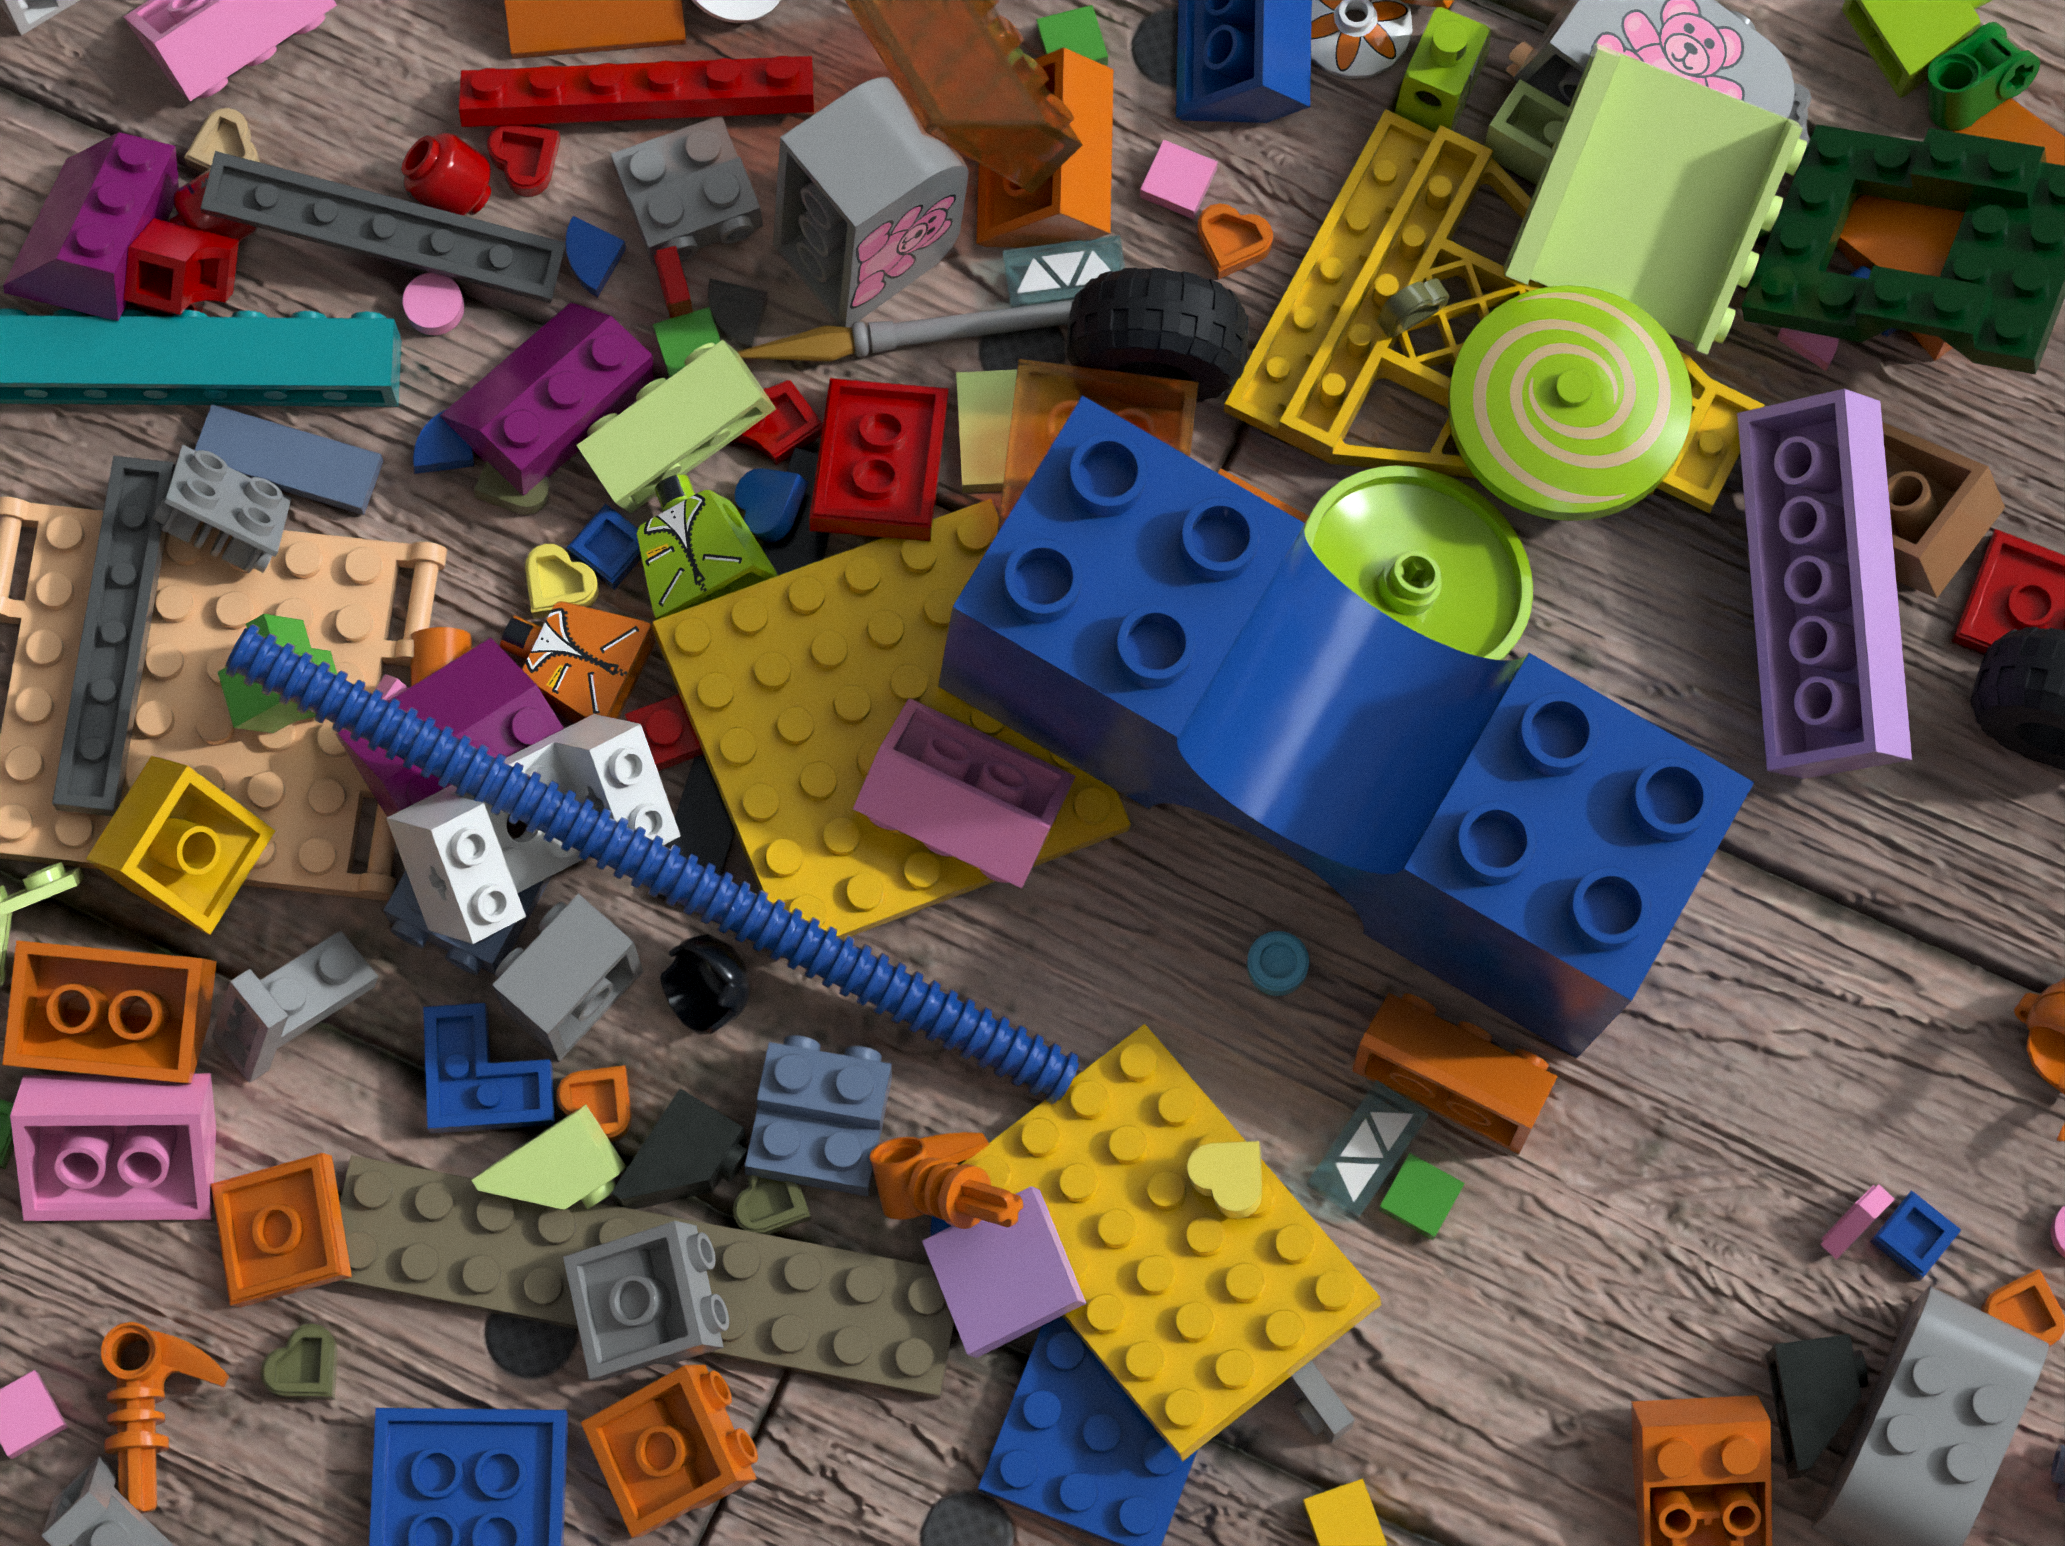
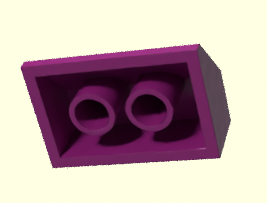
[3,132,179,321]
[440,302,653,496]
[335,638,564,817]

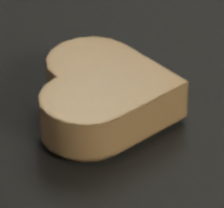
[184,108,260,173]

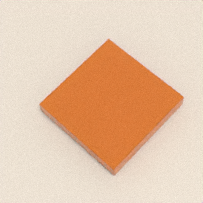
[211,1153,352,1308]

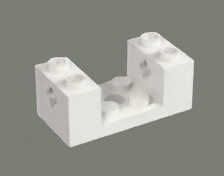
[386,714,681,944]

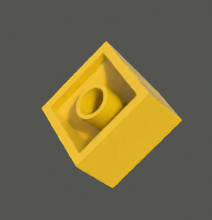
[86,755,276,935]

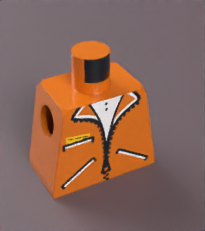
[500,601,656,724]

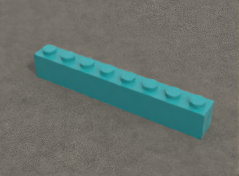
[0,308,402,407]

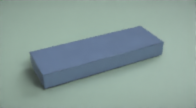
[195,404,384,515]

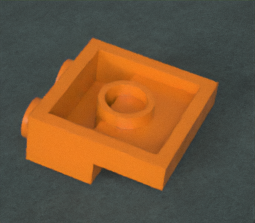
[580,1365,758,1538]

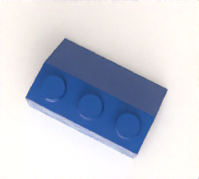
[1176,0,1312,123]

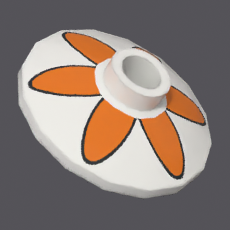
[1311,0,1413,79]

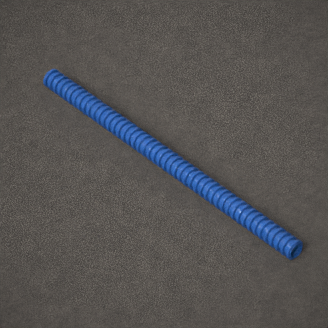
[225,624,1079,1104]

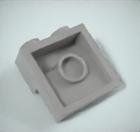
[611,116,763,265]
[563,1221,729,1381]

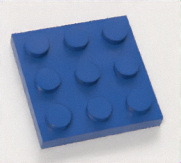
[978,1317,1198,1546]
[369,1408,568,1546]

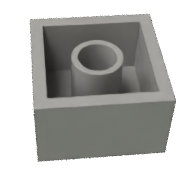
[492,893,643,1062]

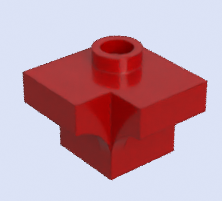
[124,218,239,316]

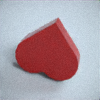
[487,125,561,197]

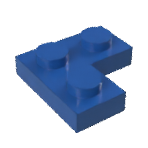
[423,1003,555,1134]

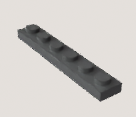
[201,151,566,303]
[52,456,175,816]

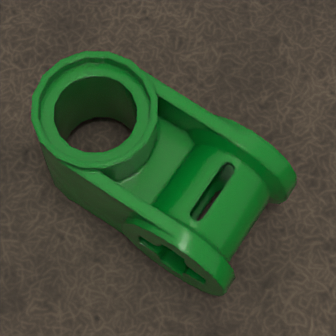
[1928,22,2040,130]

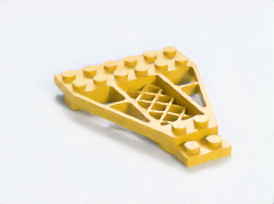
[1224,109,1765,514]

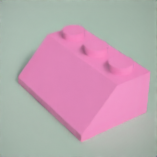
[123,0,337,101]
[853,698,1076,888]
[10,1073,216,1221]

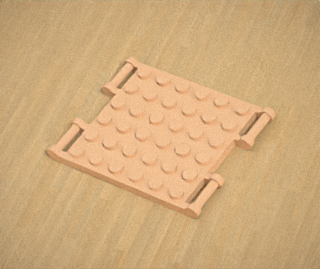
[0,497,447,901]

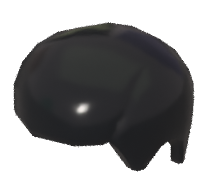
[660,934,750,1035]

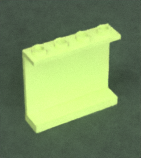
[1503,43,1807,355]

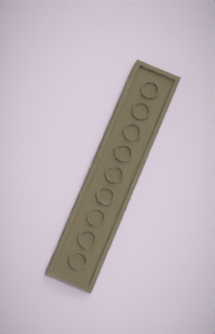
[334,1155,955,1399]

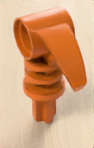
[870,1132,1023,1229]
[101,1322,229,1514]

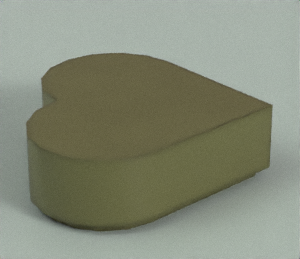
[1377,278,1449,338]
[474,461,549,515]
[733,1175,811,1235]
[260,1323,338,1400]

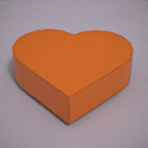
[1197,203,1273,280]
[556,1065,632,1142]
[1981,1269,2065,1347]

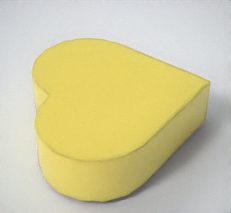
[525,544,599,619]
[1187,1141,1262,1219]

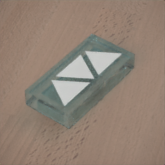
[1003,235,1125,308]
[1307,1080,1429,1220]

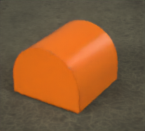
[410,627,473,686]

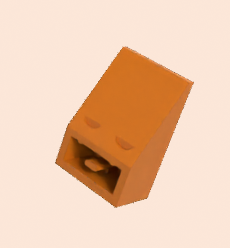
[1631,1395,1772,1546]

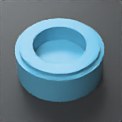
[1247,931,1309,996]

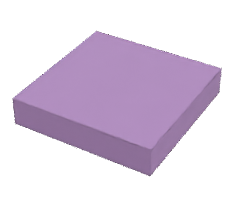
[922,1186,1087,1358]

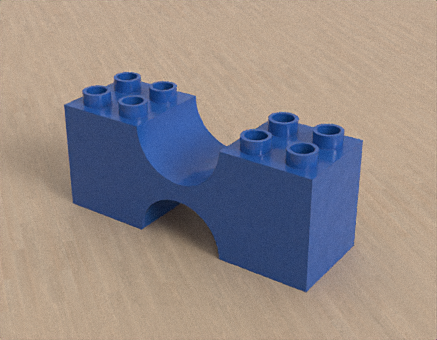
[938,395,1754,1058]

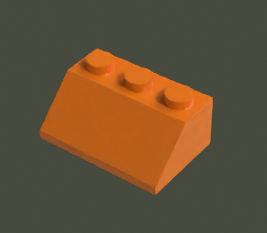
[504,0,687,59]
[976,47,1114,249]
[2,940,217,1084]
[1352,993,1558,1154]

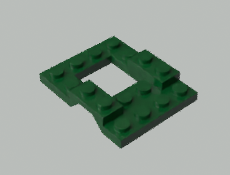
[1741,124,2065,375]

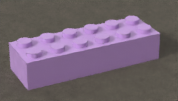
[1737,388,1912,779]

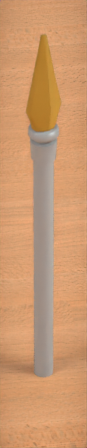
[738,300,1074,362]

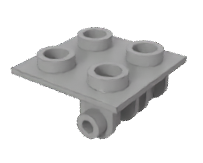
[152,444,291,573]

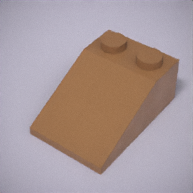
[1882,422,2005,599]

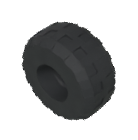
[1067,267,1248,404]
[1970,627,2065,770]

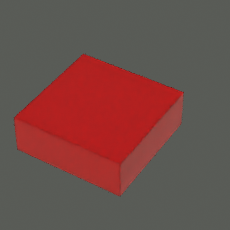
[654,245,693,319]

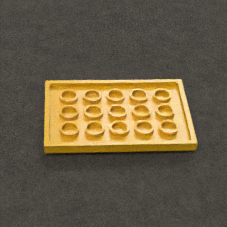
[961,1024,1382,1462]

